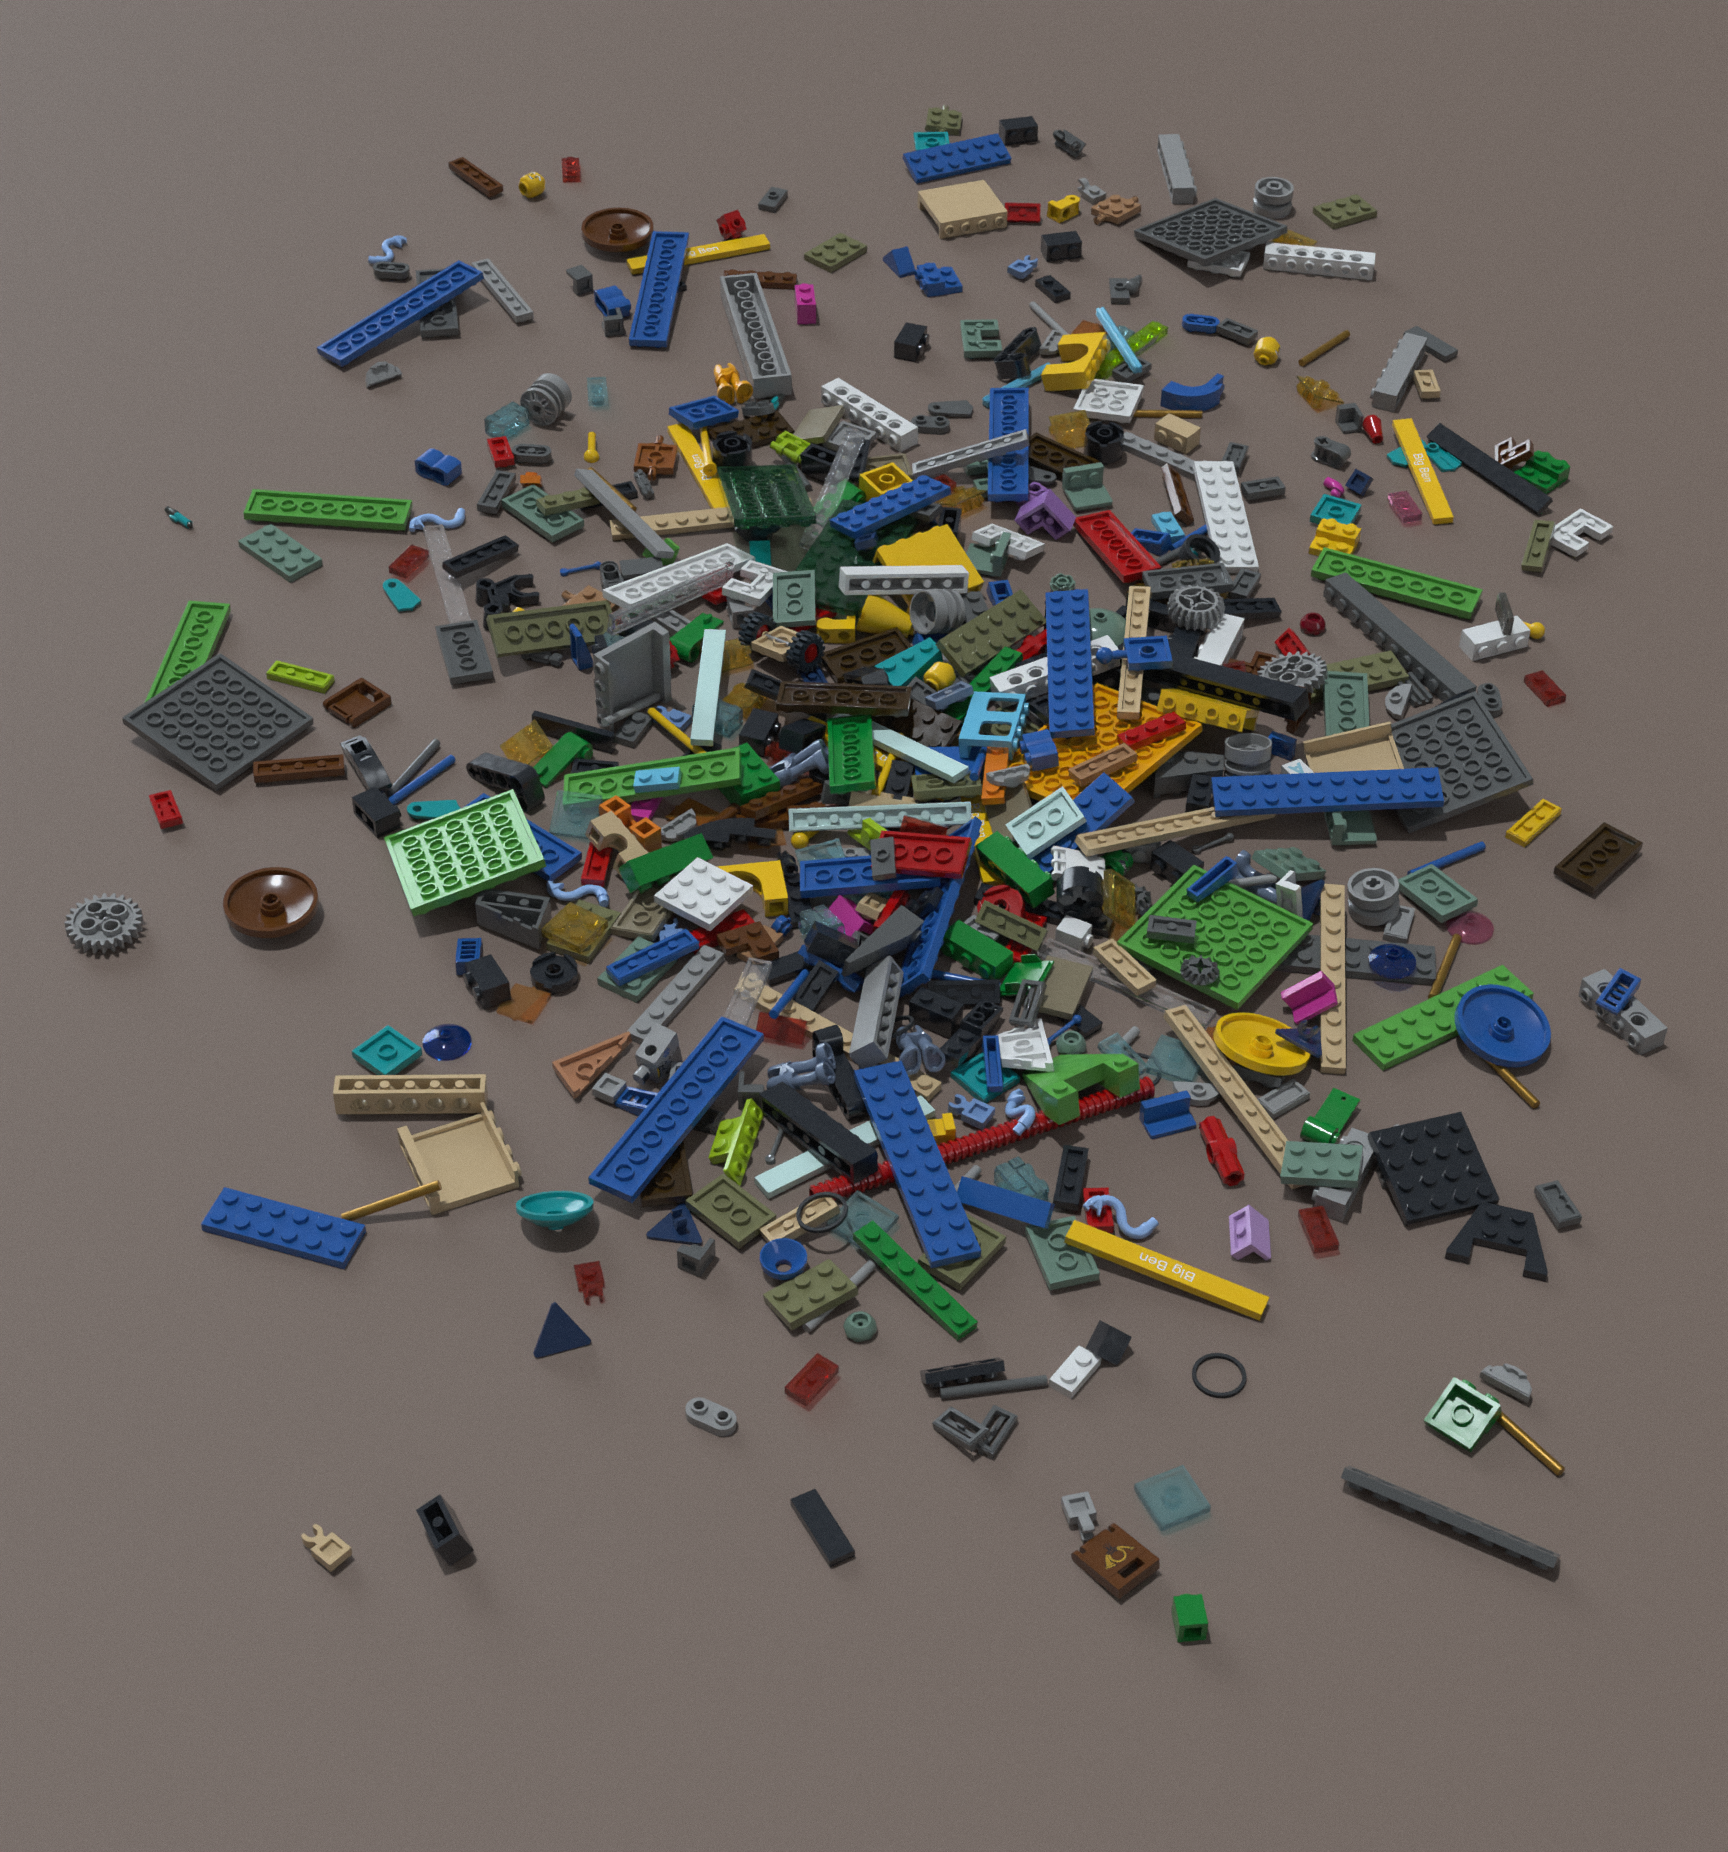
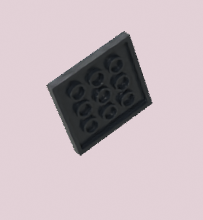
[1367,1112,1500,1225]

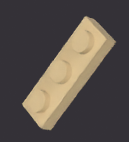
[1093,938,1156,996]
[760,1191,840,1243]

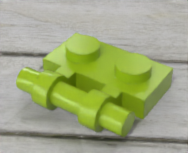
[770,431,811,464]

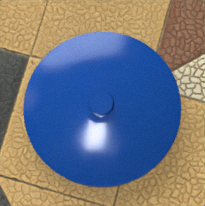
[1454,984,1551,1067]

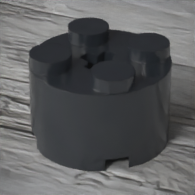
[1083,421,1124,466]
[712,431,752,476]
[1056,866,1104,919]

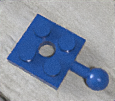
[1096,636,1173,671]

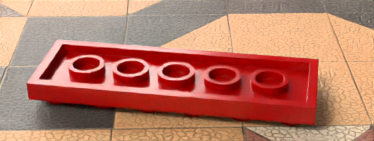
[1073,510,1162,583]

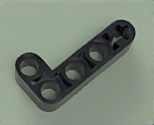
[994,327,1042,379]
[466,752,545,813]
[812,1025,868,1120]

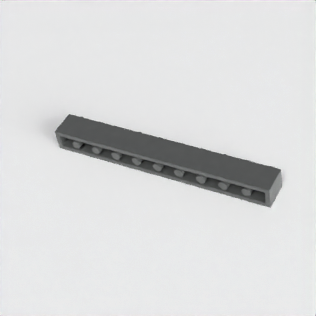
[1323,572,1477,702]

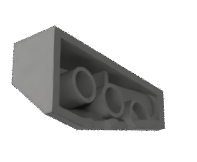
[841,905,924,977]

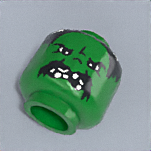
[1101,849,1133,880]

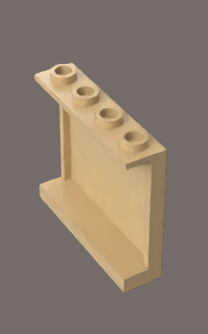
[917,180,1008,239]
[1303,722,1404,814]
[397,1102,521,1215]

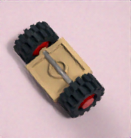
[738,612,825,672]

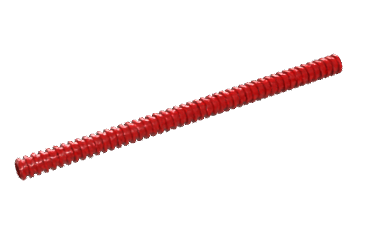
[809,1076,1155,1201]

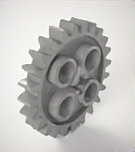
[1257,651,1328,693]
[64,893,144,953]

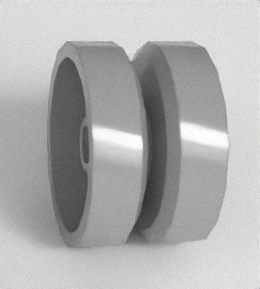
[1253,177,1294,219]
[1347,868,1400,926]

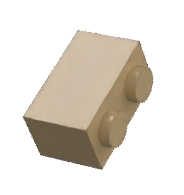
[1154,414,1201,454]

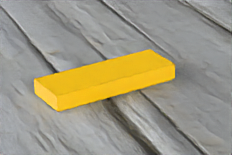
[1505,799,1562,847]

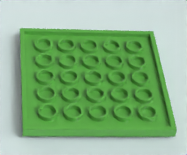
[384,789,547,916]
[1117,865,1313,1010]

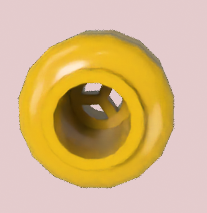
[518,172,545,198]
[1253,337,1280,365]
[924,662,956,692]

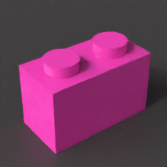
[795,283,816,325]

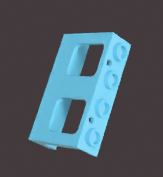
[959,691,1030,760]

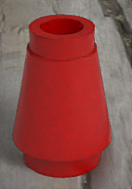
[1362,415,1383,444]

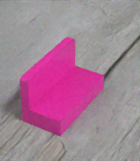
[823,895,874,936]
[1281,971,1338,1025]

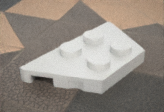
[998,1018,1054,1072]

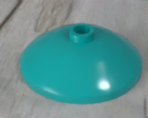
[516,1191,594,1230]

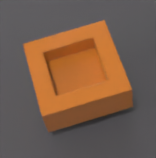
[520,472,542,487]

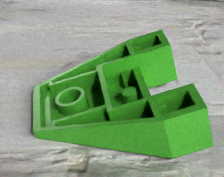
[1021,1054,1140,1125]

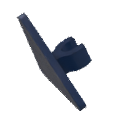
[1301,880,1325,921]
[1275,1019,1322,1058]
[646,1203,702,1246]
[533,1302,591,1358]

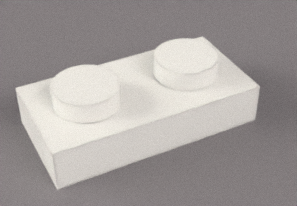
[1049,1346,1101,1399]

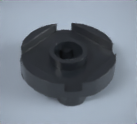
[530,952,578,995]

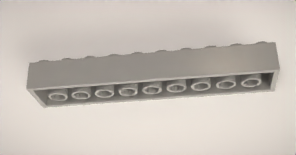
[720,273,792,399]

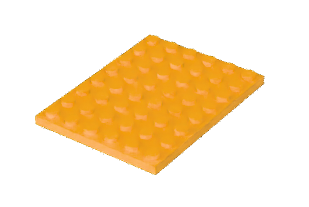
[1008,683,1202,801]

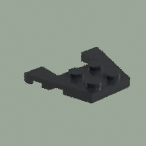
[1445,1203,1548,1282]

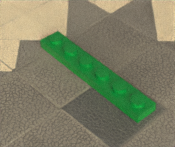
[942,647,1023,724]
[853,1220,978,1341]

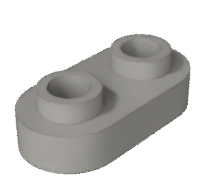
[685,1397,737,1437]

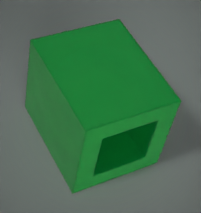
[1171,1594,1208,1642]

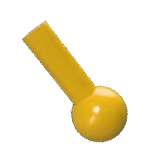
[584,432,599,463]
[1509,617,1545,639]
[791,831,819,849]

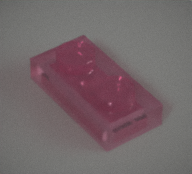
[1387,491,1423,523]

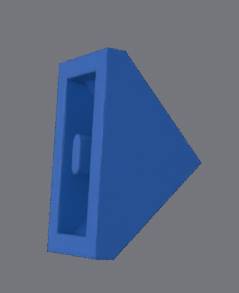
[883,246,915,278]

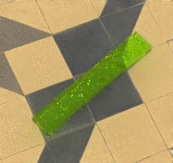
[1094,321,1168,380]

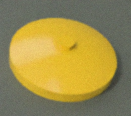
[1213,1013,1310,1075]

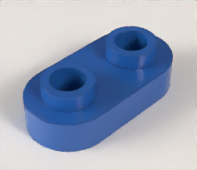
[1182,314,1220,334]

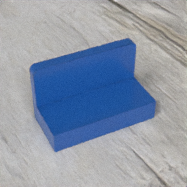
[1139,1090,1196,1139]

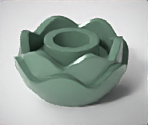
[1049,573,1076,592]
[1056,1031,1086,1055]
[843,1311,877,1342]

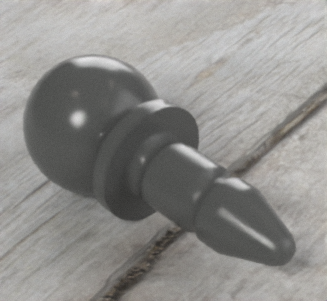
[1125,275,1142,295]

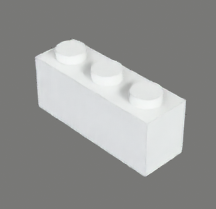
[1459,616,1530,661]

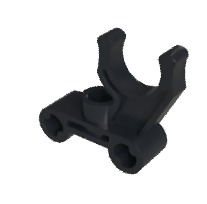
[475,574,540,631]

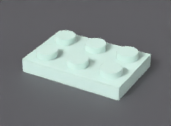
[1006,786,1087,859]

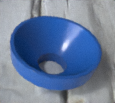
[760,1238,807,1280]

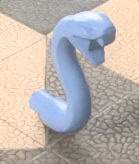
[368,235,407,264]
[409,508,465,532]
[546,881,609,907]
[1005,1089,1035,1136]
[1083,1195,1159,1239]

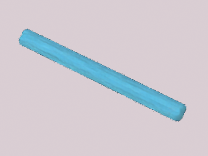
[1096,307,1143,374]

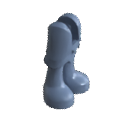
[770,739,829,788]
[1231,850,1279,905]
[895,1025,945,1075]
[766,1042,836,1090]

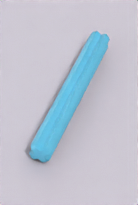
[982,362,1050,408]

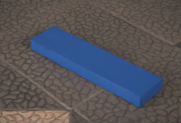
[606,929,699,986]
[957,1176,1055,1229]

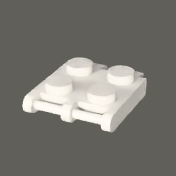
[1051,846,1106,886]

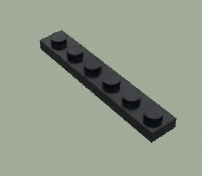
[974,883,1115,938]

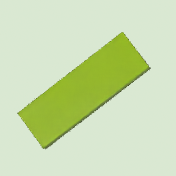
[266,660,335,694]

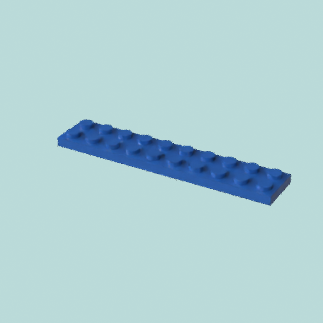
[629,231,689,348]
[317,260,484,367]
[988,388,1029,502]
[1045,589,1095,739]
[1211,767,1444,817]
[899,816,982,998]
[588,1016,764,1203]
[854,1061,981,1268]

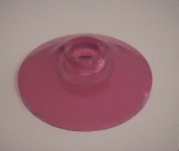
[1446,910,1494,945]

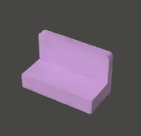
[1229,1205,1271,1261]

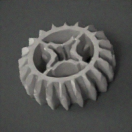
[1167,585,1225,631]

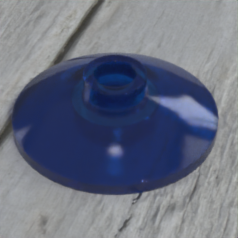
[1368,944,1416,979]
[422,1024,472,1061]

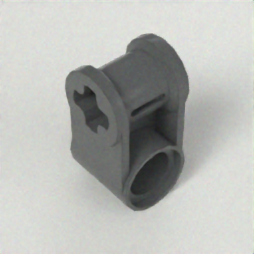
[1311,436,1351,469]
[600,561,624,592]

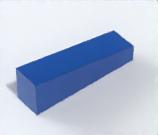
[1187,856,1238,902]
[982,1035,1003,1092]

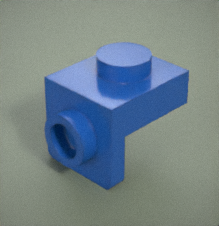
[1268,731,1297,761]

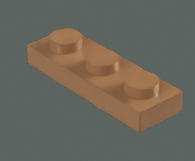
[1068,743,1138,787]

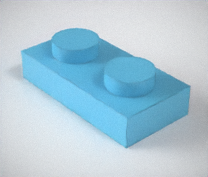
[1151,511,1185,543]
[633,767,682,793]

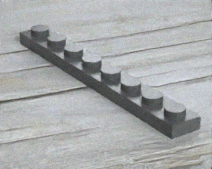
[1341,1465,1560,1570]

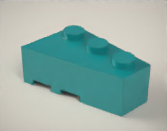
[875,638,943,686]

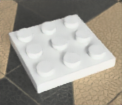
[1073,379,1144,423]
[654,857,753,931]

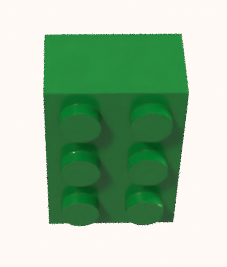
[718,743,780,807]

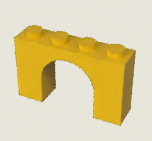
[1041,332,1110,391]
[716,860,788,917]

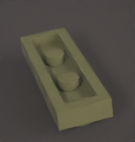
[536,487,600,516]
[1521,520,1555,572]
[975,900,1049,952]

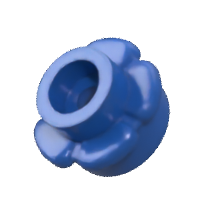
[771,915,792,936]

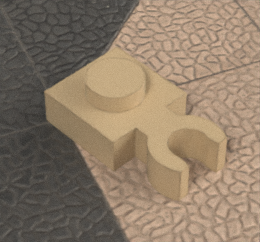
[301,1524,352,1572]

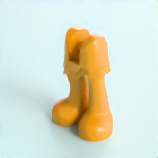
[714,363,753,405]

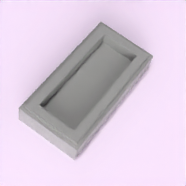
[1382,905,1415,944]
[1257,1078,1310,1120]

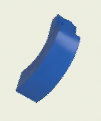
[1160,373,1225,411]

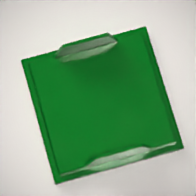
[1000,954,1055,997]

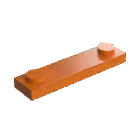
[981,747,1009,805]

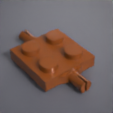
[633,435,678,481]

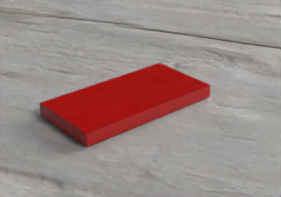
[871,830,972,879]

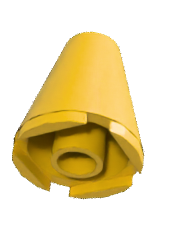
[856,595,915,638]

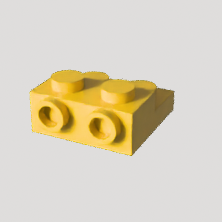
[1308,518,1361,556]

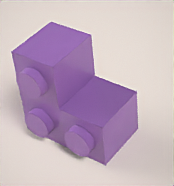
[1014,489,1076,540]

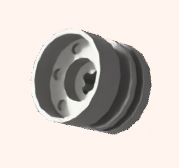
[520,373,572,426]
[909,589,965,634]
[1224,733,1272,777]

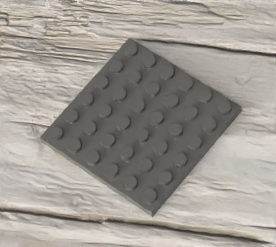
[1134,198,1288,266]
[122,653,313,791]
[1391,691,1534,834]

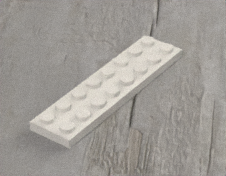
[1193,461,1259,573]
[603,543,755,612]

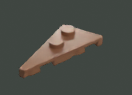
[552,1031,632,1099]

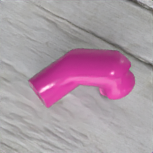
[1323,477,1345,498]

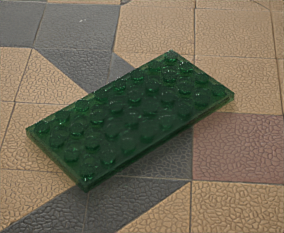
[716,464,817,529]
[795,499,919,618]

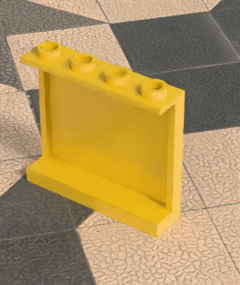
[873,524,984,614]
[1156,689,1259,732]

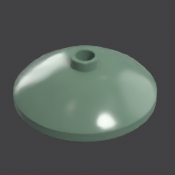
[1089,608,1126,647]

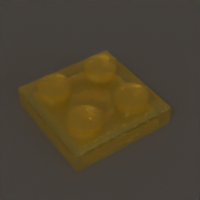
[1102,869,1135,929]
[541,902,608,954]

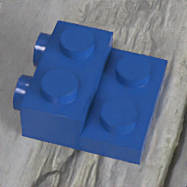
[914,263,963,297]

